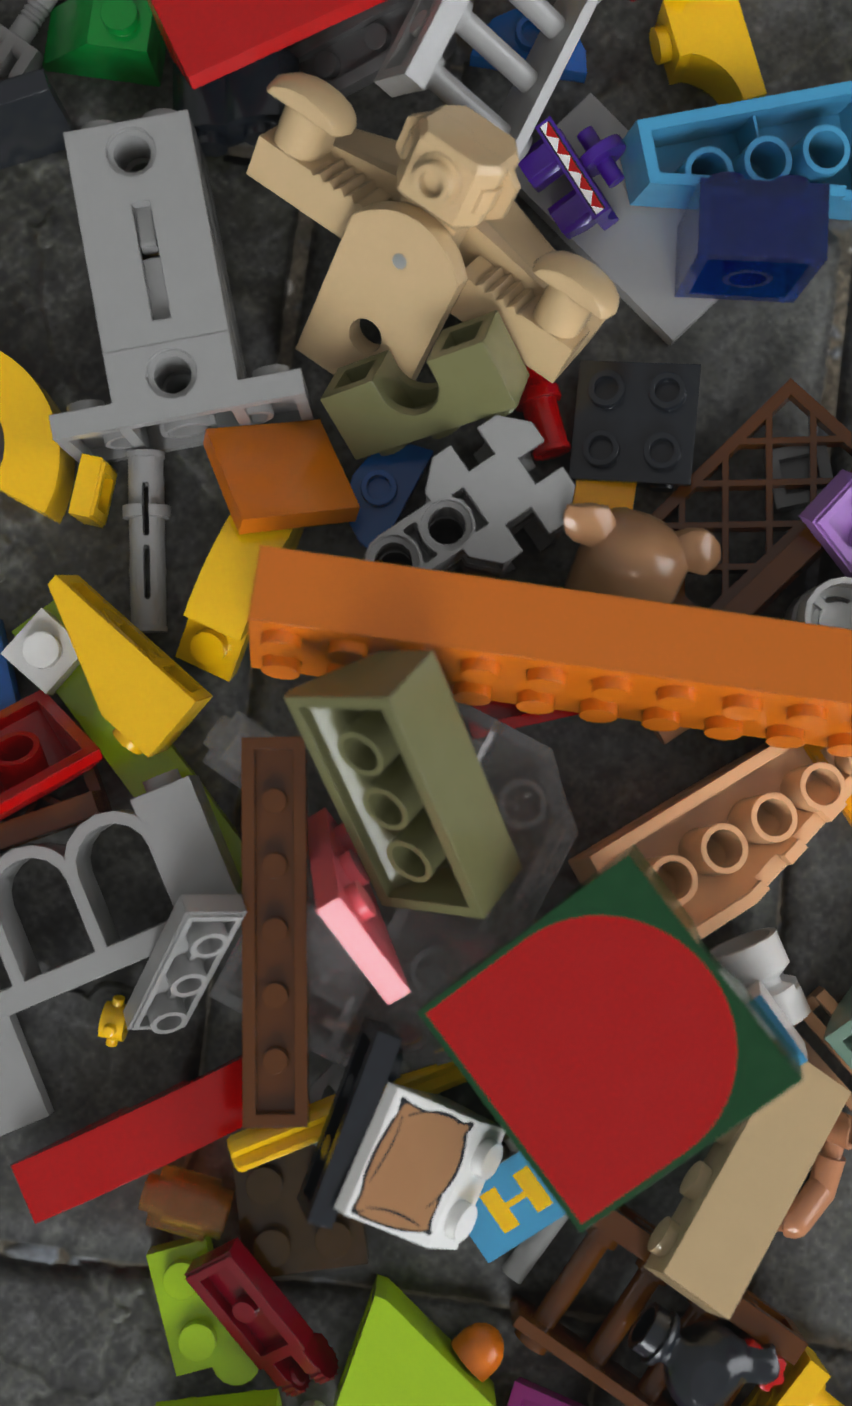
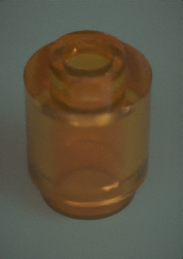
[138,1164,235,1242]

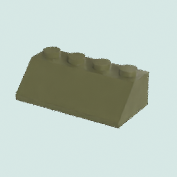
[283,650,523,919]

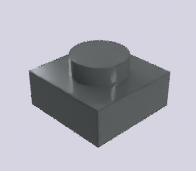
[762,446,833,514]

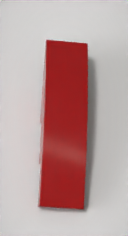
[10,1055,243,1224]

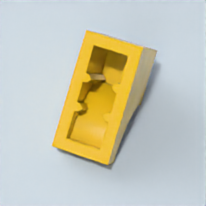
[649,0,767,105]

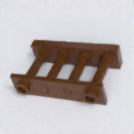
[509,1204,808,1406]

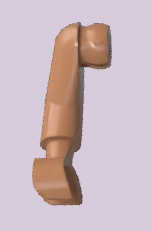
[777,1111,852,1239]

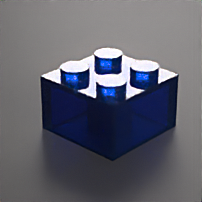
[674,172,830,303]

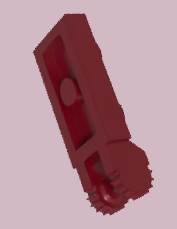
[184,1237,339,1398]

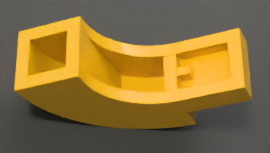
[0,351,75,524]
[175,514,304,682]

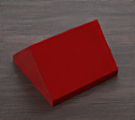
[0,689,103,821]

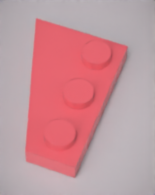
[308,807,411,1005]

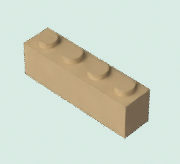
[644,1061,852,1320]

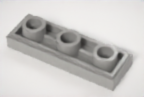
[123,894,247,1034]

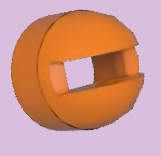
[451,1322,504,1382]

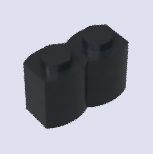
[173,47,299,157]

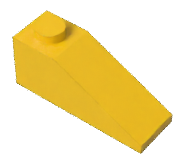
[47,575,213,758]

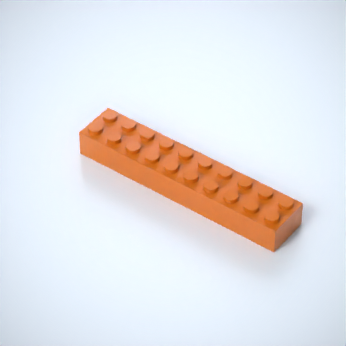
[248,545,852,757]

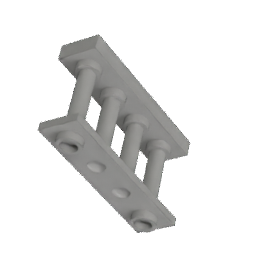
[373,0,602,162]

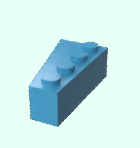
[620,80,852,221]

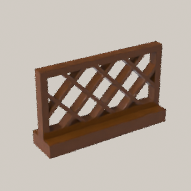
[651,378,852,616]

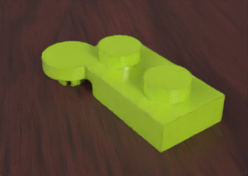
[146,1231,259,1386]

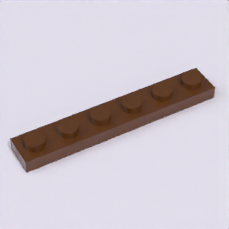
[241,736,310,1128]

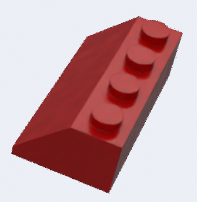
[147,0,387,90]

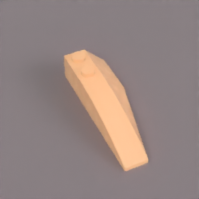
[568,742,852,939]

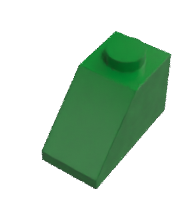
[43,0,167,87]

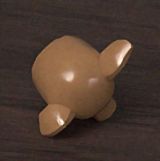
[562,503,721,604]

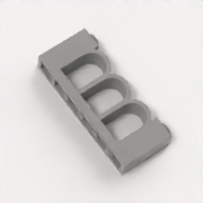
[0,769,242,1019]

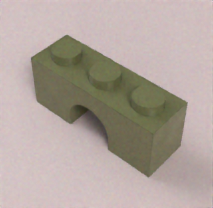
[320,310,530,460]

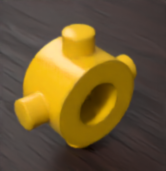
[98,995,128,1047]

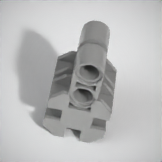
[365,415,575,579]

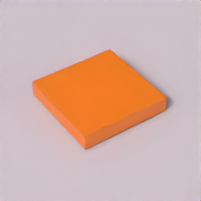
[203,419,360,535]

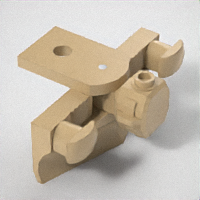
[246,72,620,383]

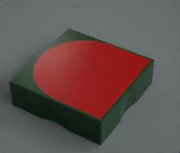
[417,844,803,1233]

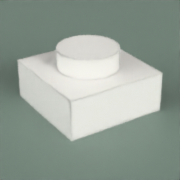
[0,608,80,695]

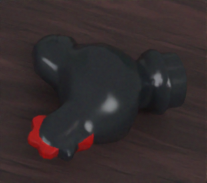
[628,1302,786,1406]

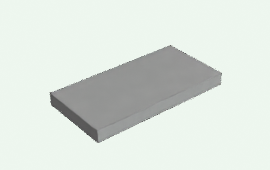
[515,93,757,347]

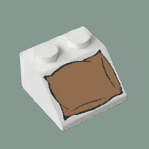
[334,1082,506,1250]

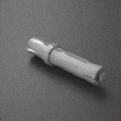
[122,449,171,634]

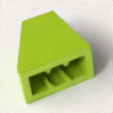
[333,1274,496,1406]

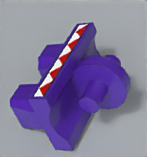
[518,116,626,239]

